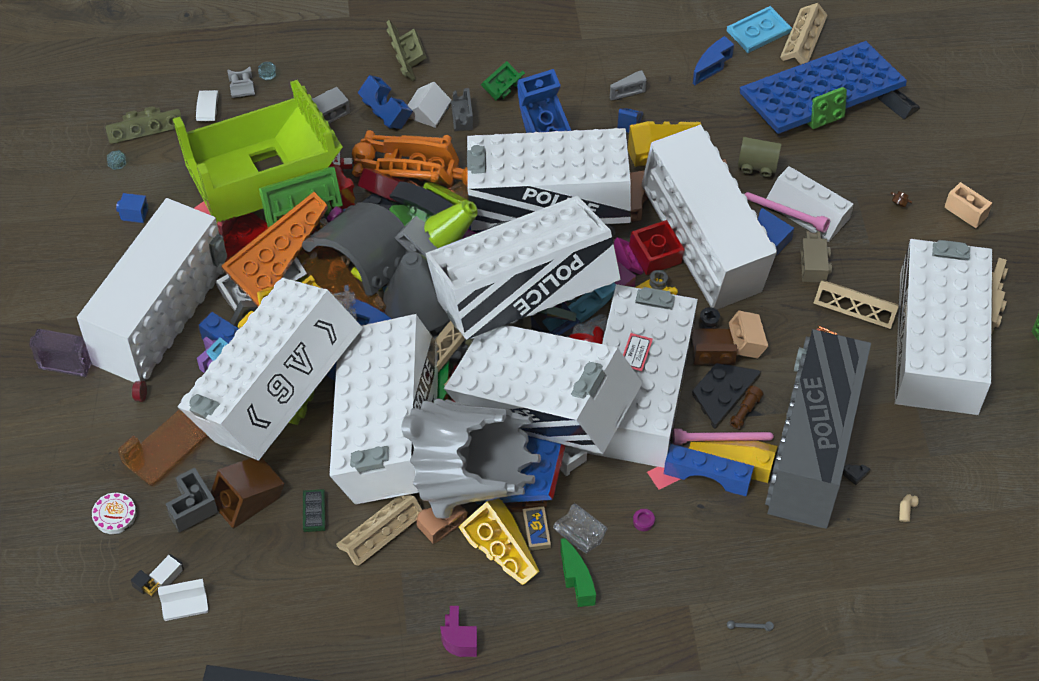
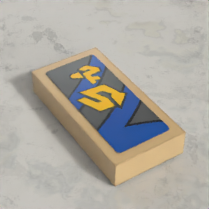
[523,506,551,551]

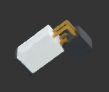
[131,554,184,596]

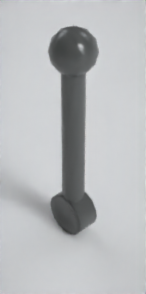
[727,620,774,631]

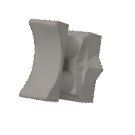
[228,67,255,98]

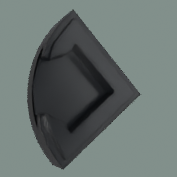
[842,464,871,485]

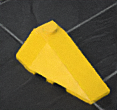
[689,441,778,483]

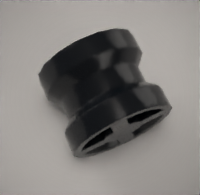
[699,307,720,329]

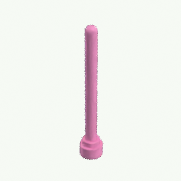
[745,192,830,233]
[672,429,774,446]

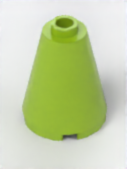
[424,200,478,248]

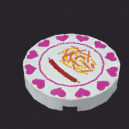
[92,493,136,534]

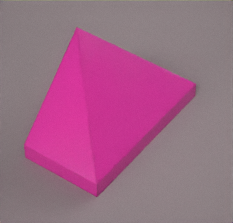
[614,237,643,275]

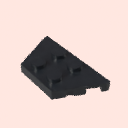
[692,363,761,429]

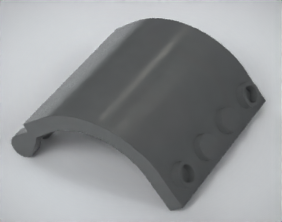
[302,202,409,296]

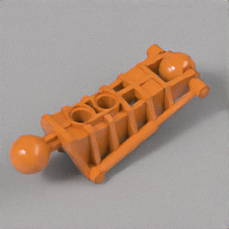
[352,130,468,189]

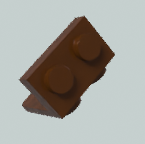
[692,329,737,365]

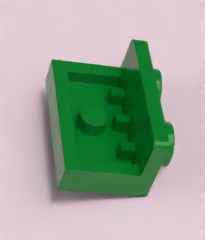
[481,61,525,100]

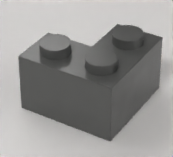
[166,468,218,533]

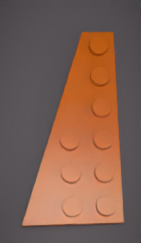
[221,192,328,307]

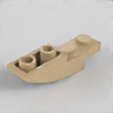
[991,258,1008,334]

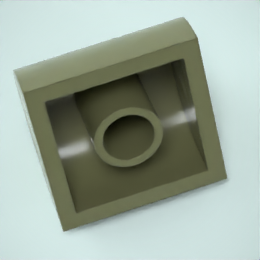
[738,137,781,177]

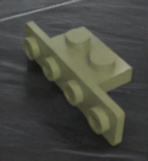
[387,20,427,81]
[105,107,182,144]

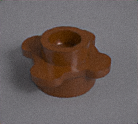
[891,191,912,207]

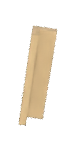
[780,3,827,65]
[814,280,899,329]
[435,321,465,372]
[336,494,422,566]

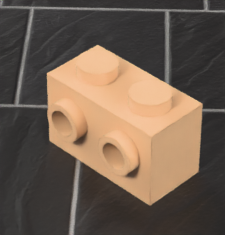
[944,182,992,228]
[729,311,768,358]

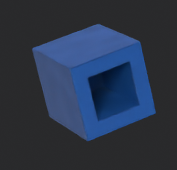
[116,193,149,223]

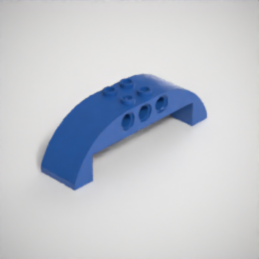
[517,69,571,133]

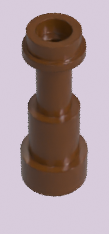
[729,386,764,429]

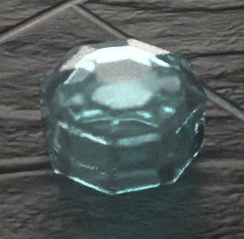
[258,62,276,80]
[107,150,126,169]

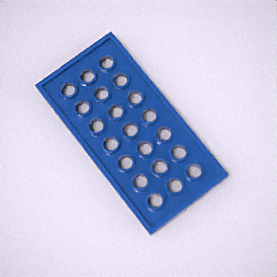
[740,41,907,134]

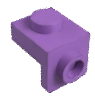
[197,337,216,373]

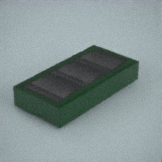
[303,489,325,532]

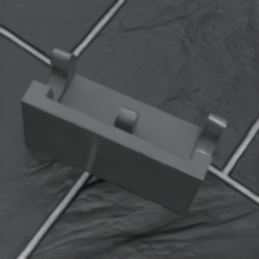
[451,88,473,131]

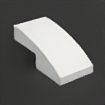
[196,90,218,121]

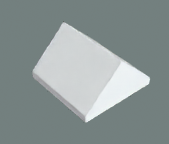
[408,82,452,128]

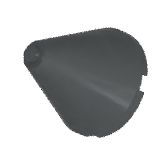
[383,252,450,333]

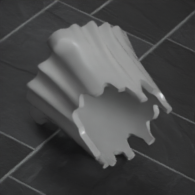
[401,399,541,518]

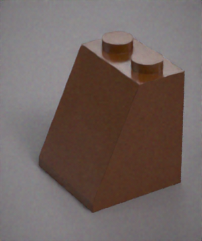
[211,457,284,528]

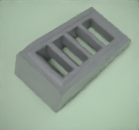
[610,70,646,100]

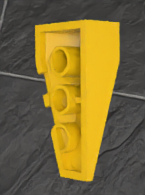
[628,121,701,167]
[458,498,540,585]

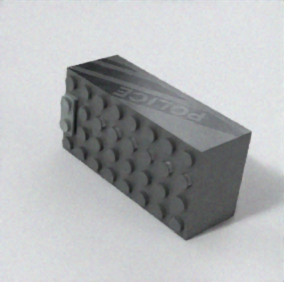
[765,329,871,529]

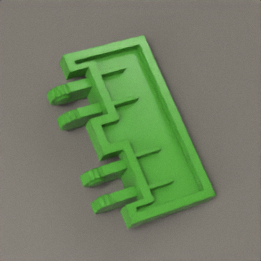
[259,167,342,227]

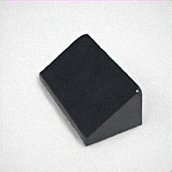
[878,89,920,119]

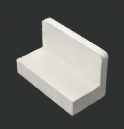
[158,579,209,621]

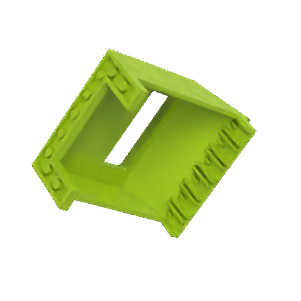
[173,80,343,223]

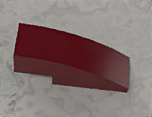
[358,168,404,202]

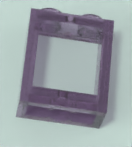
[29,329,92,377]

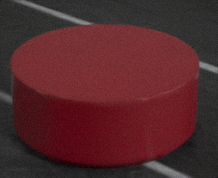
[132,381,147,402]

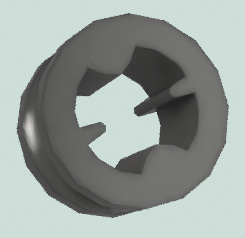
[649,270,668,290]

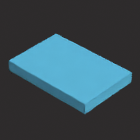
[727,6,792,53]

